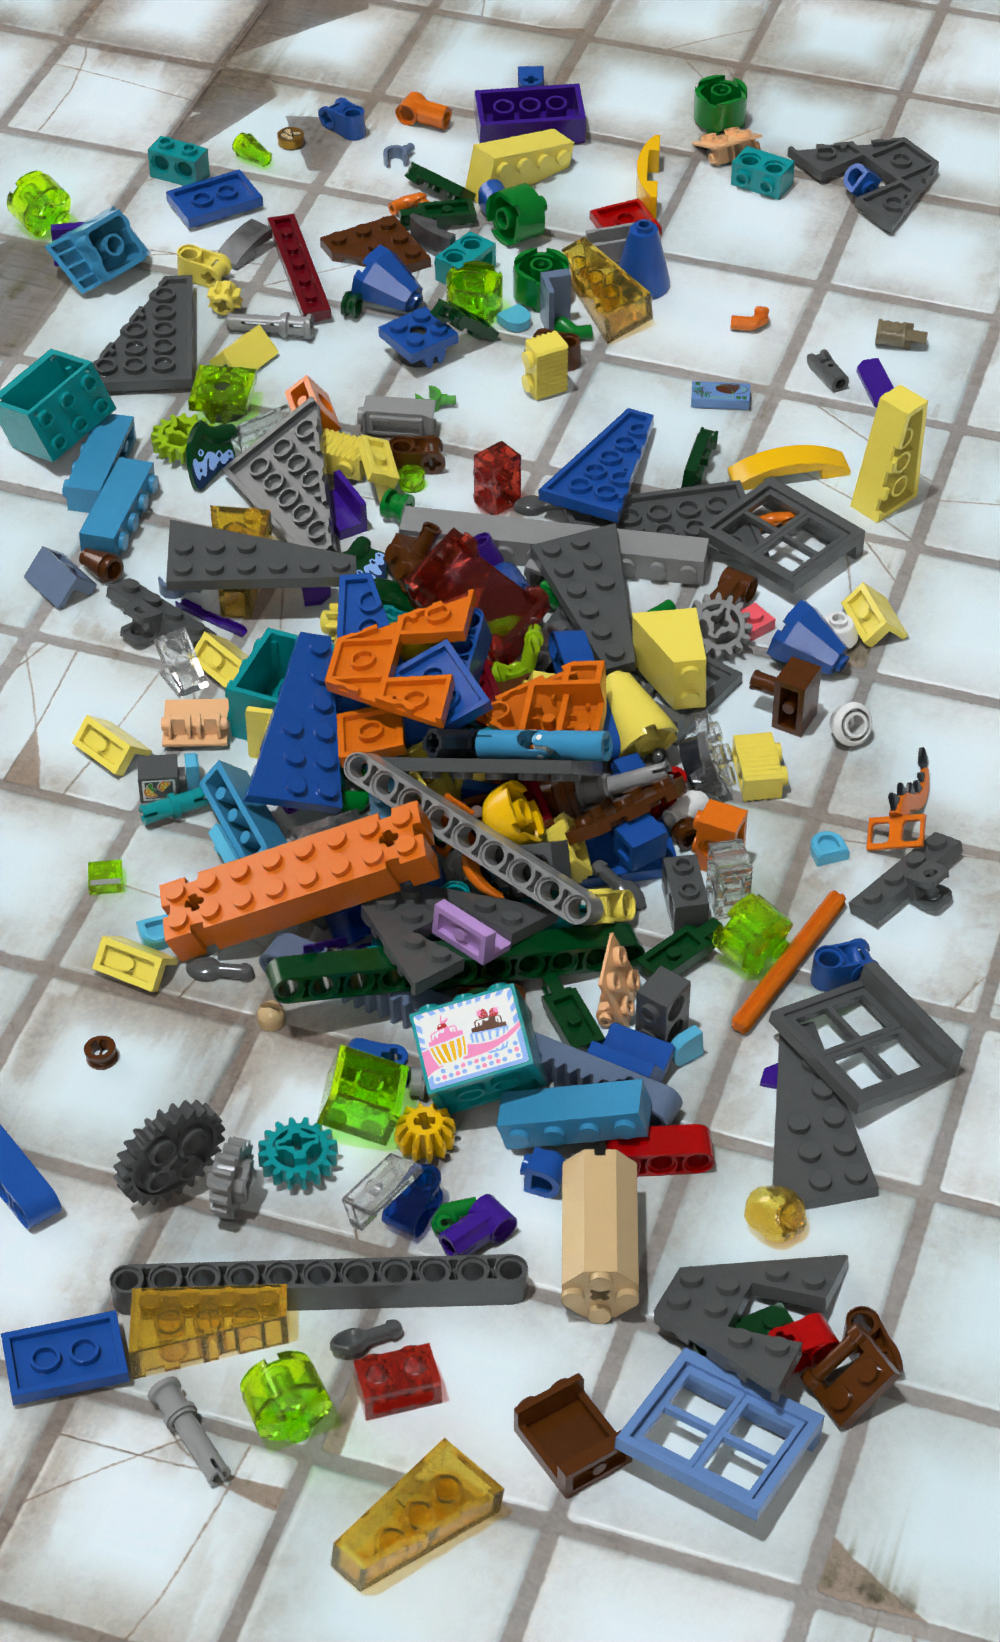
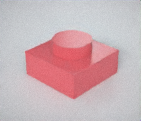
[731,603,776,641]

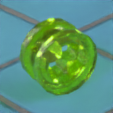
[398,465,425,493]

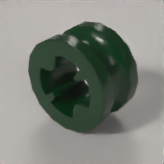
[340,291,363,319]

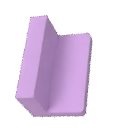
[432,899,511,965]

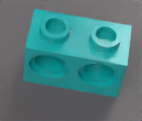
[147,136,210,186]
[731,146,795,200]
[434,231,496,292]

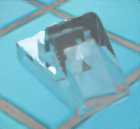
[153,627,209,698]

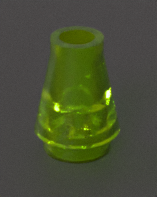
[232,132,272,167]

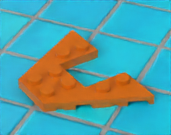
[325,589,477,729]

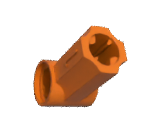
[395,91,452,130]

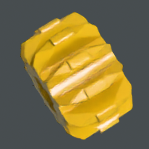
[394,1101,456,1164]

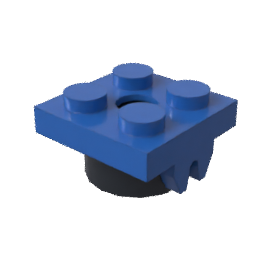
[378,306,459,368]

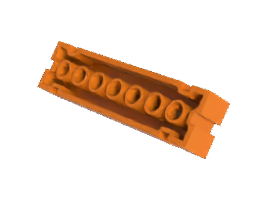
[159,800,440,962]

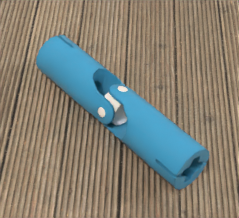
[475,729,613,761]

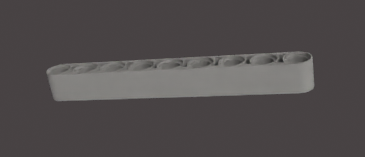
[344,752,604,925]

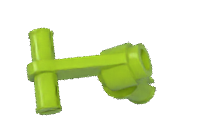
[490,624,544,683]

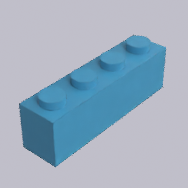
[62,414,136,513]
[79,457,159,556]
[198,760,288,858]
[496,1079,652,1149]

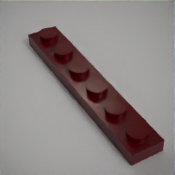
[267,214,331,322]

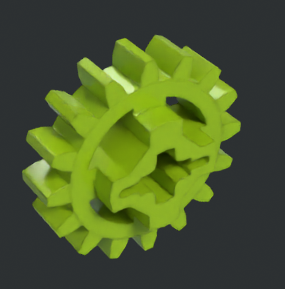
[151,413,213,464]

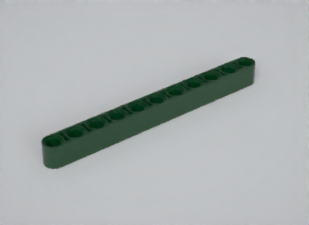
[266,923,645,1004]

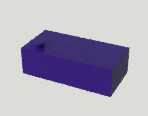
[474,83,586,144]

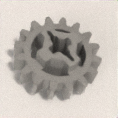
[692,592,753,661]
[206,1136,257,1220]

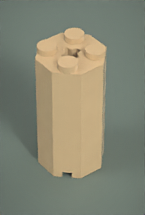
[561,1149,639,1324]

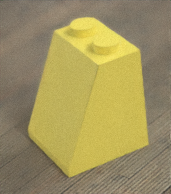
[632,608,706,710]

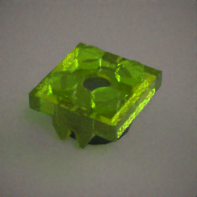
[188,365,257,425]

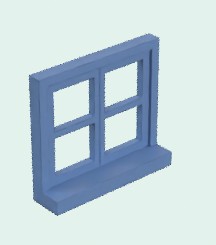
[614,1347,825,1521]

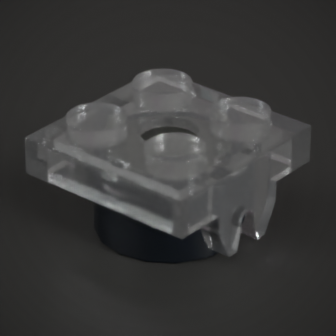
[679,710,736,803]

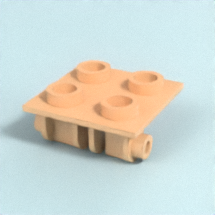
[692,127,762,166]
[161,699,229,747]
[596,932,641,1028]

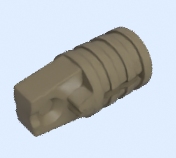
[875,319,928,349]

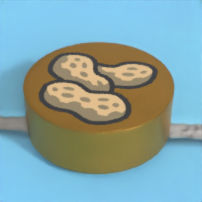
[277,127,304,150]

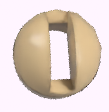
[257,1000,286,1031]

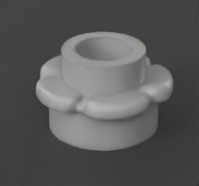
[409,1067,427,1100]

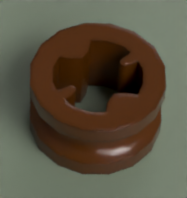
[670,817,697,851]
[84,1036,118,1070]

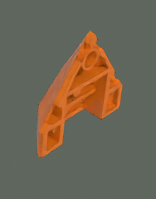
[475,660,607,760]

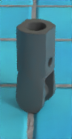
[807,349,849,393]

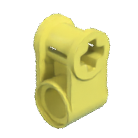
[177,244,232,288]
[585,888,636,925]

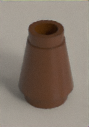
[79,548,124,582]

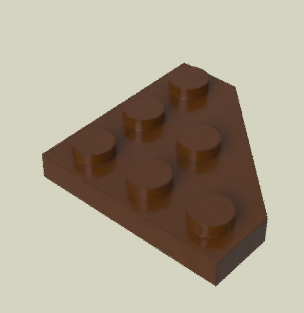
[320,215,431,273]
[565,775,688,845]

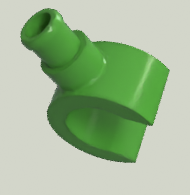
[415,386,456,412]

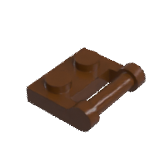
[800,1322,902,1429]

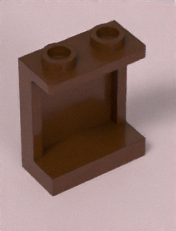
[514,1373,632,1499]

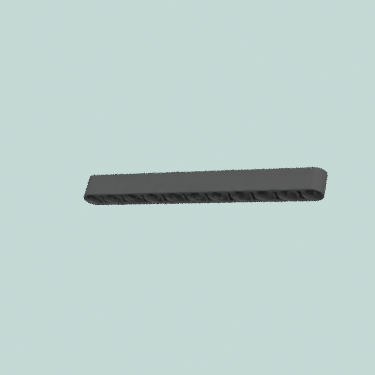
[109,1254,528,1315]

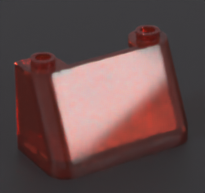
[403,527,550,666]

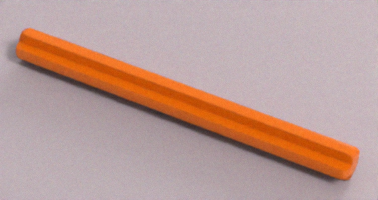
[731,890,846,1034]

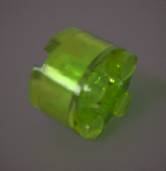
[7,170,71,238]
[446,261,503,324]
[712,893,793,977]
[240,1351,333,1443]

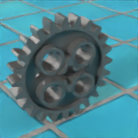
[113,1100,225,1206]

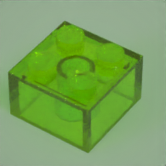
[317,1044,409,1146]

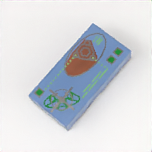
[691,381,750,410]

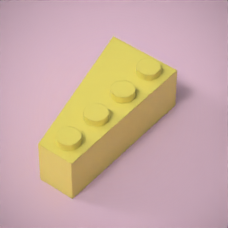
[465,128,574,203]
[850,385,928,523]

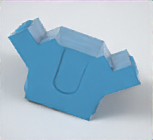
[45,206,151,294]

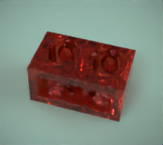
[473,441,521,515]
[353,1343,442,1421]

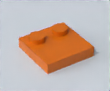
[336,706,407,768]

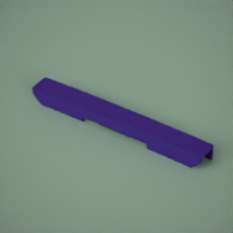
[175,598,247,637]
[303,937,347,954]

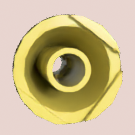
[606,671,679,757]

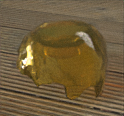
[744,1185,807,1243]

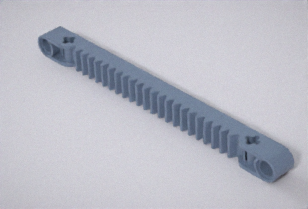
[259,931,683,1126]

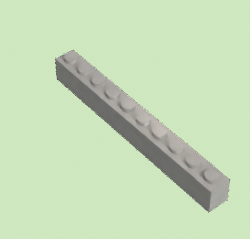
[399,506,709,586]

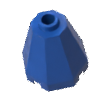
[351,245,423,312]
[767,600,850,675]

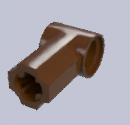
[710,566,758,623]
[537,775,582,819]

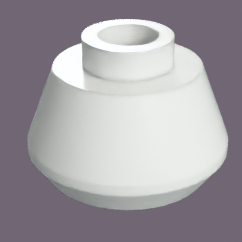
[824,612,858,650]
[829,702,872,746]

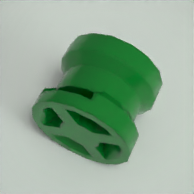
[380,488,415,523]

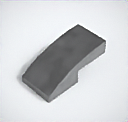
[410,213,456,256]
[217,218,273,270]

